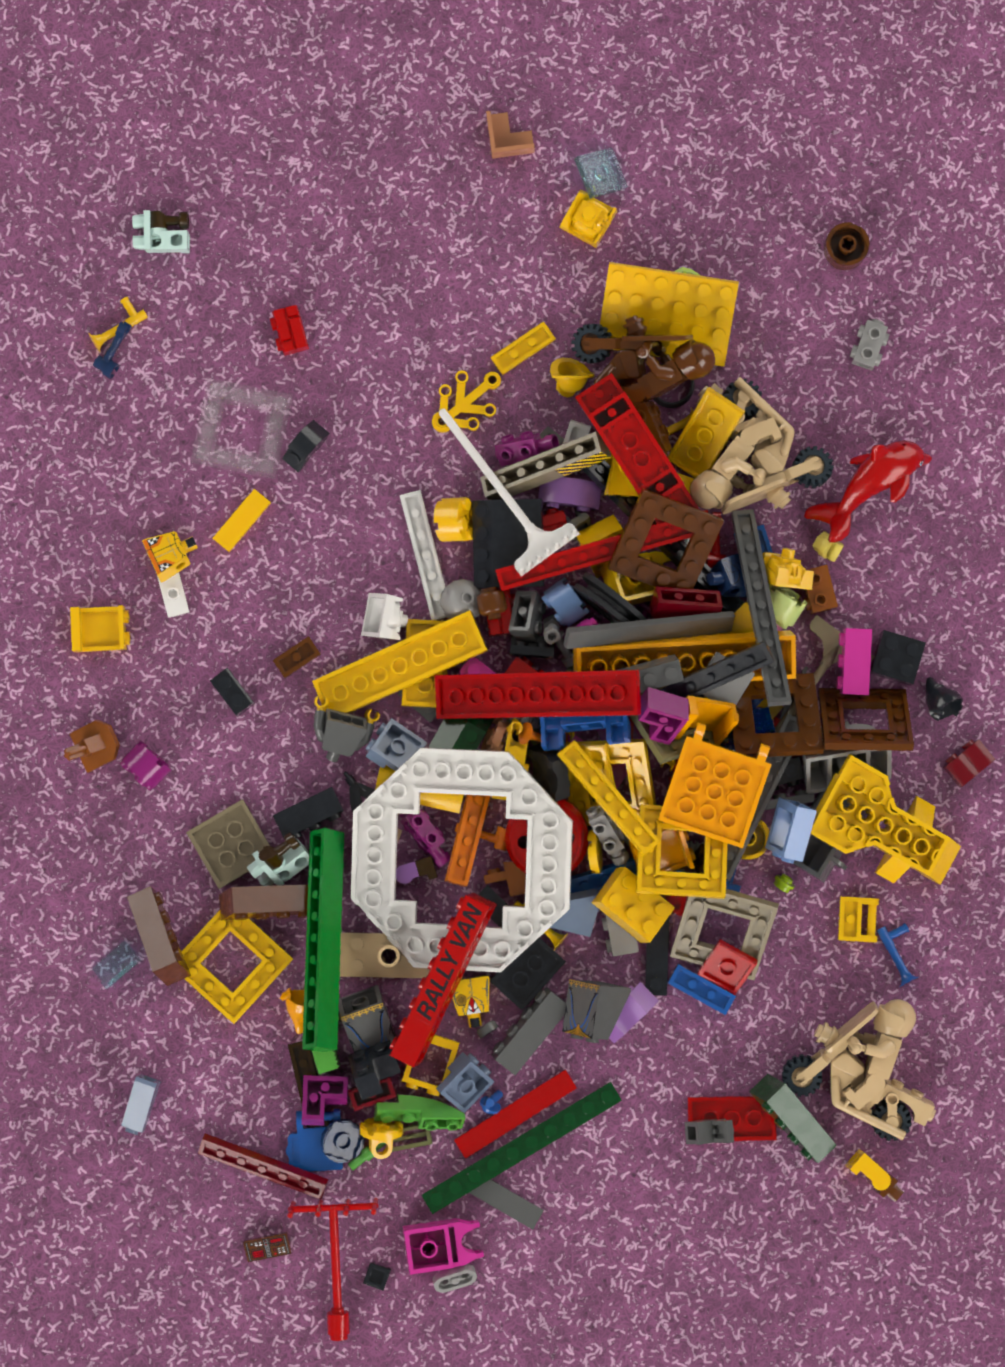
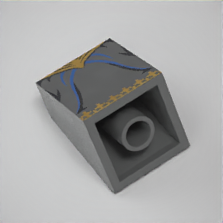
[562,979,631,1043]
[339,985,396,1052]

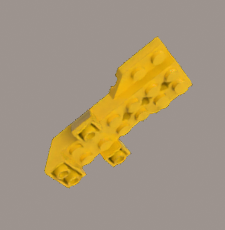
[811,754,961,885]

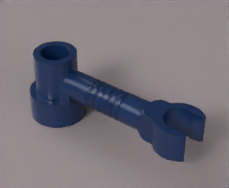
[93,321,132,379]

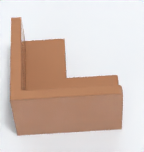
[486,111,535,159]

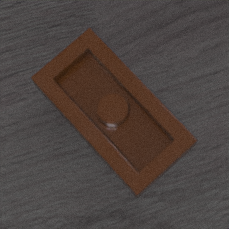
[273,636,321,679]

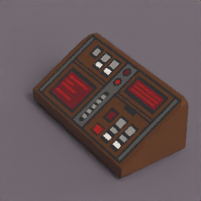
[243,1232,292,1262]

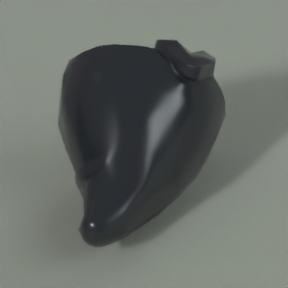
[926,677,963,721]

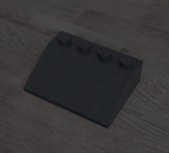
[472,499,545,589]

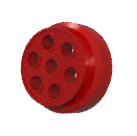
[505,796,589,873]

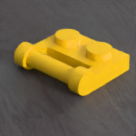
[838,896,879,942]

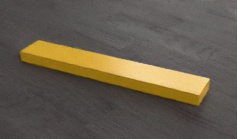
[557,740,661,856]

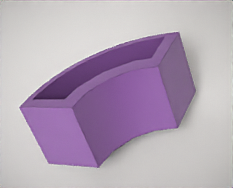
[538,477,601,513]
[609,982,659,1043]

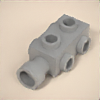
[586,805,630,866]

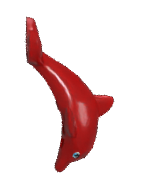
[804,440,932,543]

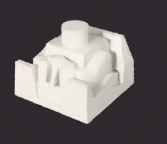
[361,593,408,640]

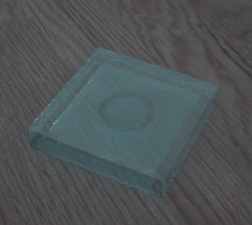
[574,148,628,199]

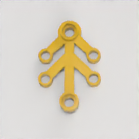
[432,370,501,433]

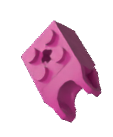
[402,1218,484,1275]

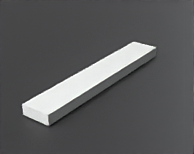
[400,490,446,620]

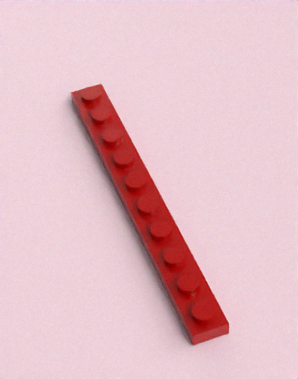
[495,510,708,591]

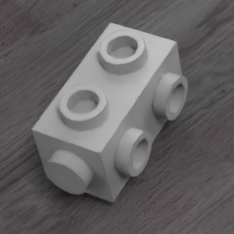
[850,319,890,371]

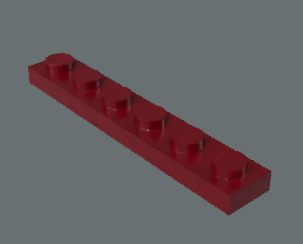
[198,1133,329,1199]

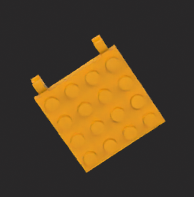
[658,722,771,848]

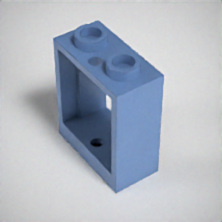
[765,797,817,864]

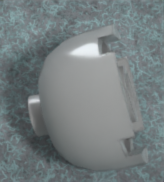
[440,579,481,619]

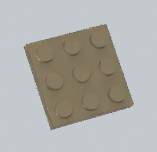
[186,799,270,889]

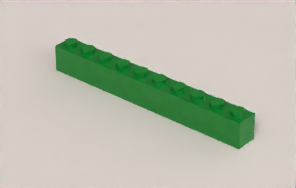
[302,828,344,1052]

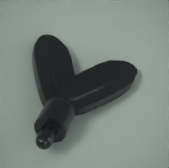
[343,771,375,812]

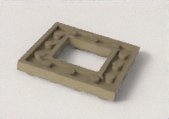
[670,889,779,980]

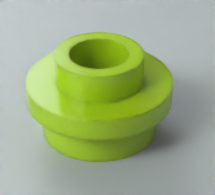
[774,874,795,893]

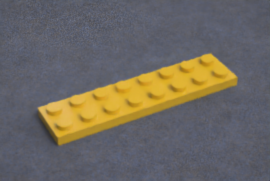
[312,610,488,714]

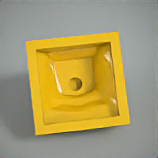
[559,189,617,248]
[763,548,814,590]

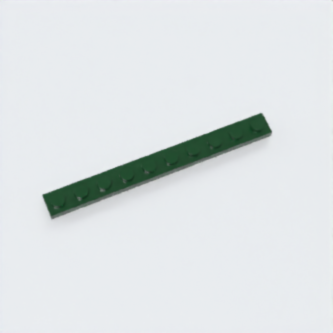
[422,1082,622,1214]

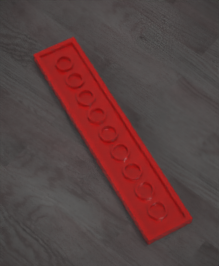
[435,670,641,719]

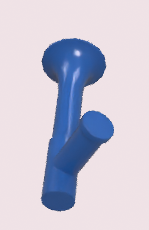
[877,923,919,987]

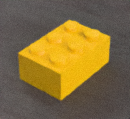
[591,867,675,943]

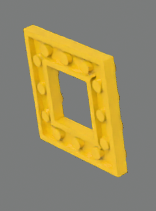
[560,739,656,826]
[636,804,728,899]
[182,910,293,1024]

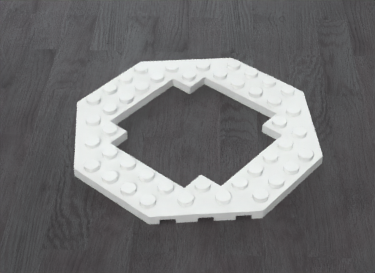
[351,748,573,972]

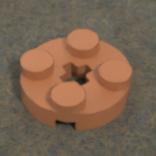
[481,718,511,751]

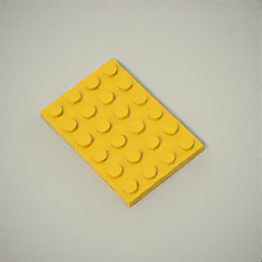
[600,262,739,367]

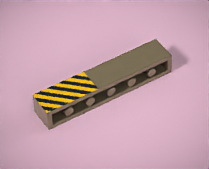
[480,432,612,500]

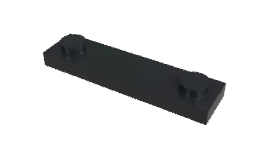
[645,917,669,996]

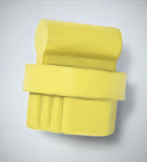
[813,531,844,562]

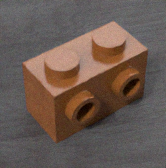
[801,565,838,615]

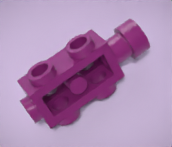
[495,431,560,466]
[400,809,451,868]

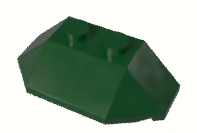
[428,718,495,750]

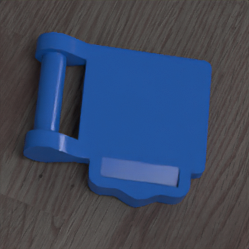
[286,1109,343,1172]

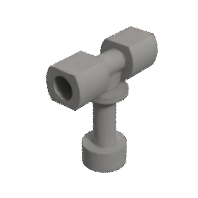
[543,614,573,668]

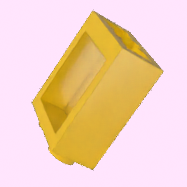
[402,1035,460,1096]

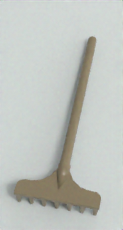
[756,615,875,758]

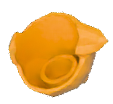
[280,987,304,1034]

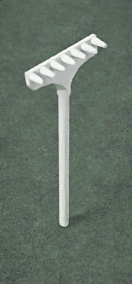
[439,409,580,576]

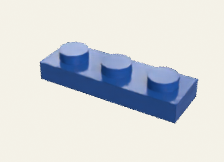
[668,964,736,1015]

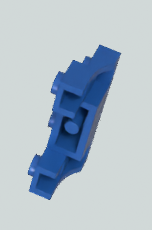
[539,715,631,751]

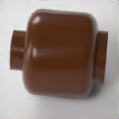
[476,587,507,620]

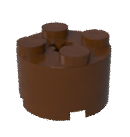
[824,222,870,270]

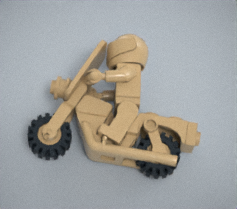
[690,377,834,514]
[782,999,936,1141]

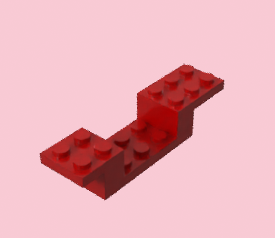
[575,373,700,544]

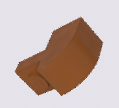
[484,862,526,897]

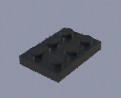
[490,937,566,1010]

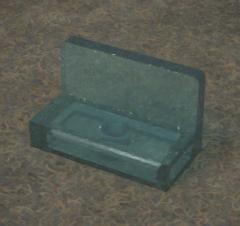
[92,941,142,989]

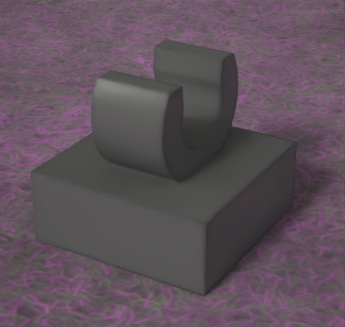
[566,510,591,540]

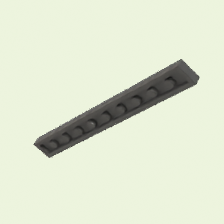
[731,509,792,707]

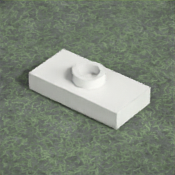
[157,572,190,618]

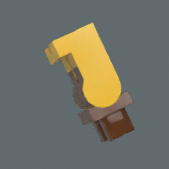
[845,1149,904,1202]

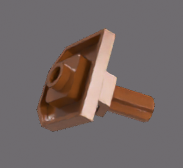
[64,720,120,773]

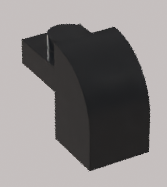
[282,420,330,472]

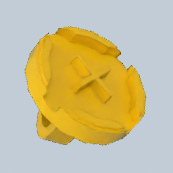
[359,1117,403,1159]

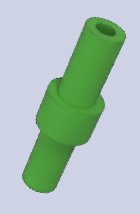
[348,1143,386,1171]

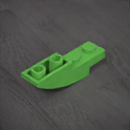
[374,1095,465,1131]

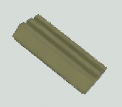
[392,1124,433,1152]

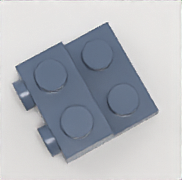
[365,718,427,771]
[436,1052,494,1113]

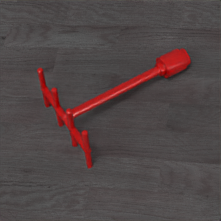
[287,1198,378,1341]

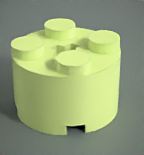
[768,583,807,629]

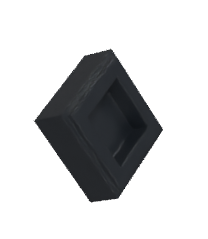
[363,1262,391,1291]

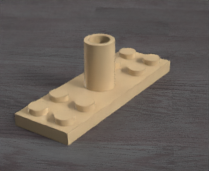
[340,933,430,978]

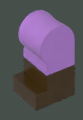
[396,856,438,884]

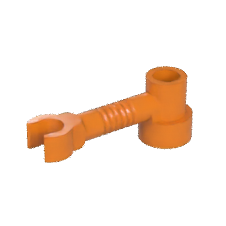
[454,823,507,851]

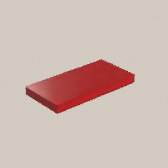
[687,1096,777,1141]

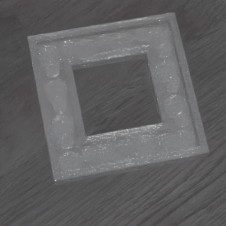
[191,378,293,480]

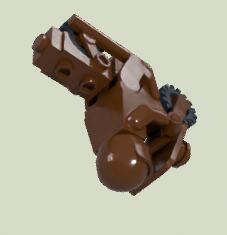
[571,315,715,456]

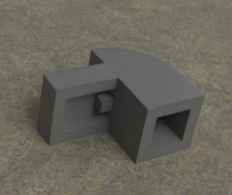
[684,1119,734,1145]

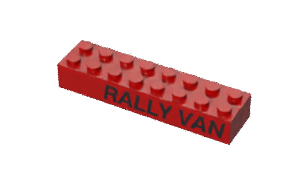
[390,892,497,1068]

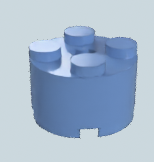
[541,576,590,627]

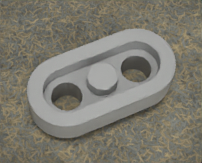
[433,1264,477,1293]

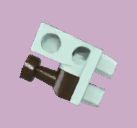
[132,210,190,253]
[247,832,309,886]

